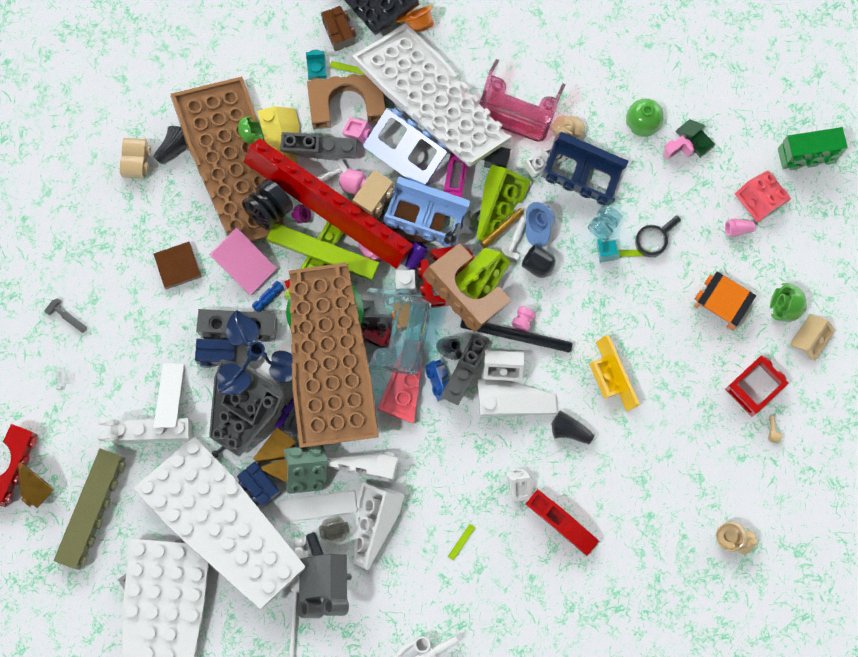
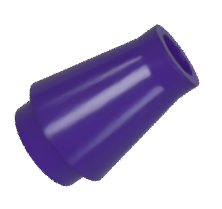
[404,241,428,270]

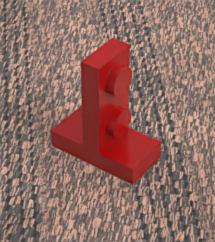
[410,259,449,311]

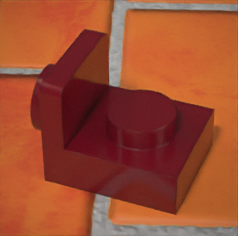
[363,328,393,350]

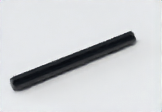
[460,319,573,353]

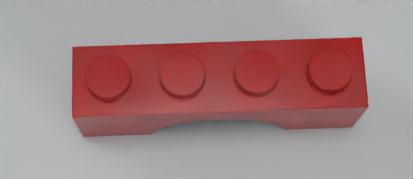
[0,424,38,507]

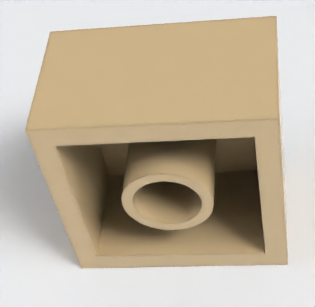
[353,170,394,220]

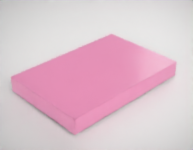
[209,228,277,295]

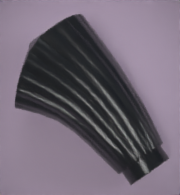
[153,126,187,164]
[436,337,462,360]
[551,410,595,445]

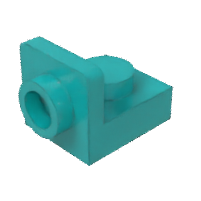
[306,49,327,80]

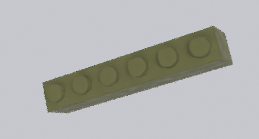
[53,448,126,570]

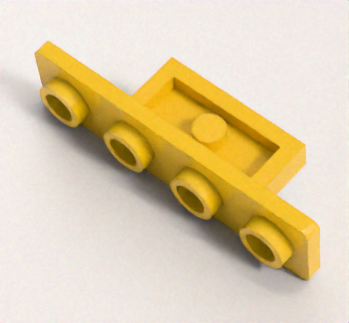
[589,335,640,411]

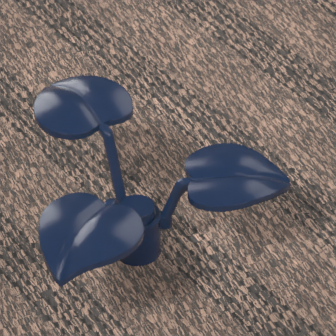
[217,310,293,395]

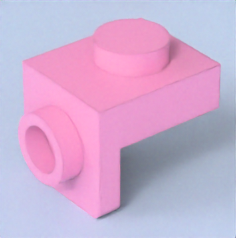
[662,135,694,160]

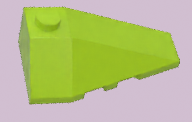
[476,165,531,245]

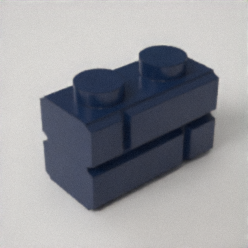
[195,339,237,368]
[237,461,282,508]

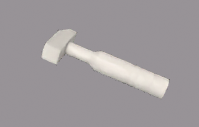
[318,159,348,182]
[501,217,526,261]

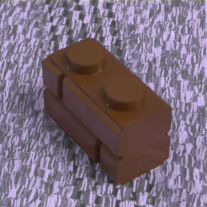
[321,6,357,51]

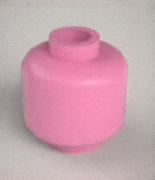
[339,169,366,195]

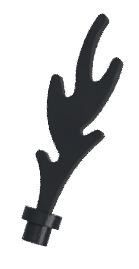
[444,210,481,244]

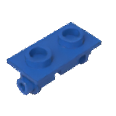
[425,360,450,402]

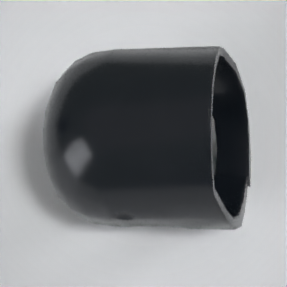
[522,243,556,278]

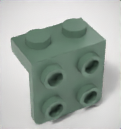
[284,445,328,494]

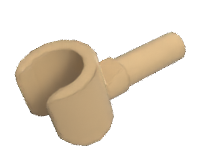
[768,415,782,444]

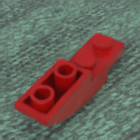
[525,489,600,556]

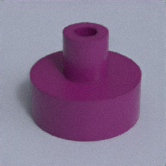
[291,204,311,224]

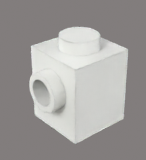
[395,270,415,296]

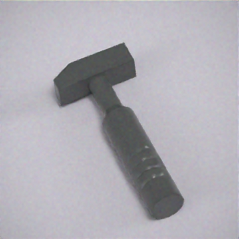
[44,298,87,333]

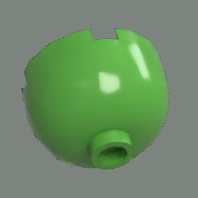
[626,98,663,137]
[770,283,807,322]

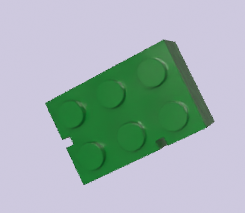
[778,127,848,170]

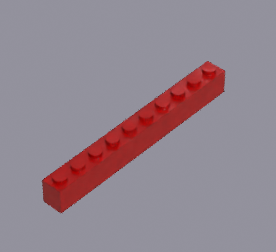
[243,138,413,269]

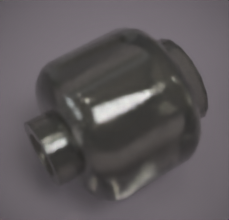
[319,516,350,544]

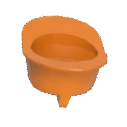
[396,5,434,32]

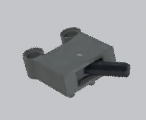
[297,532,352,618]

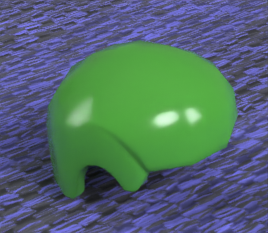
[238,116,264,145]

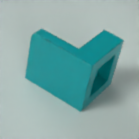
[597,239,619,263]

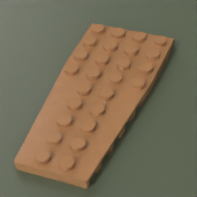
[170,76,285,242]
[289,263,379,448]

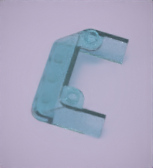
[368,288,431,375]

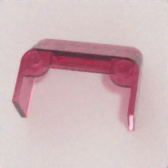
[479,59,566,142]

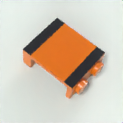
[694,271,757,331]

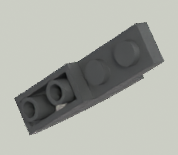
[280,132,357,161]
[441,334,490,406]

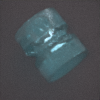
[588,205,623,241]

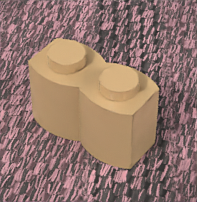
[120,138,151,179]

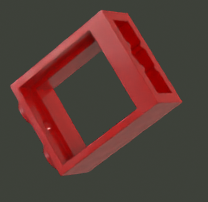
[725,355,789,417]

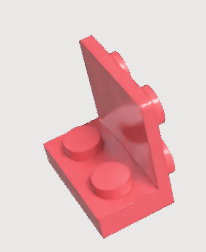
[734,171,791,223]

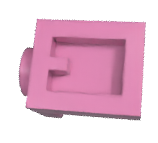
[342,117,373,145]

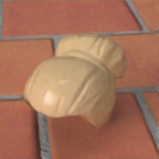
[551,115,585,140]
[716,522,757,555]

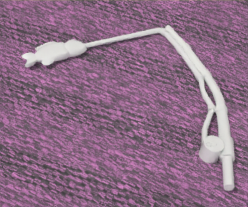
[288,536,459,657]

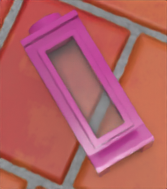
[444,152,467,198]

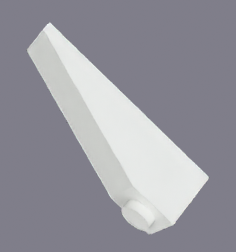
[477,379,557,418]
[327,452,398,483]
[354,481,404,570]

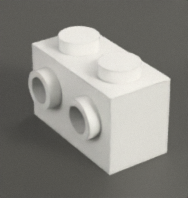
[484,350,524,381]

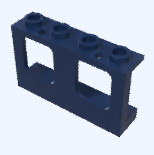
[541,132,628,206]

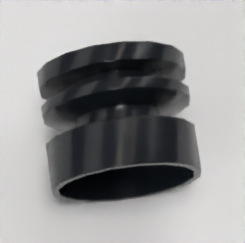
[242,179,293,230]

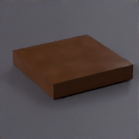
[153,241,202,289]

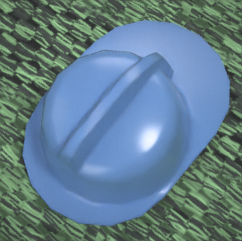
[526,202,555,247]

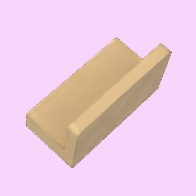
[790,315,835,361]

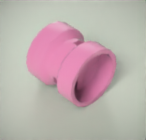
[511,306,536,332]

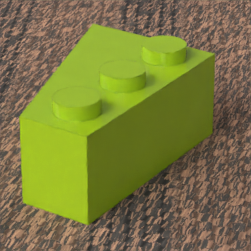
[455,248,510,299]

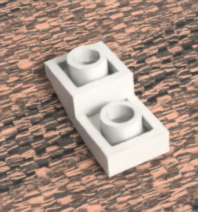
[523,146,566,178]

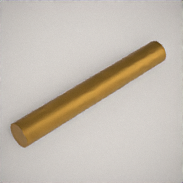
[480,208,524,248]

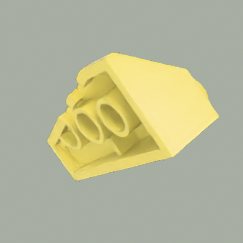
[257,106,300,163]

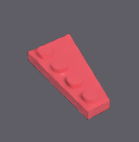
[378,338,424,424]

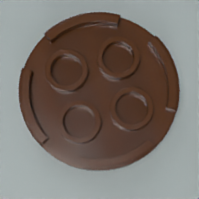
[391,201,445,244]

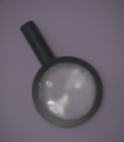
[635,215,681,257]

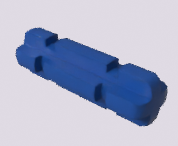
[252,281,284,312]

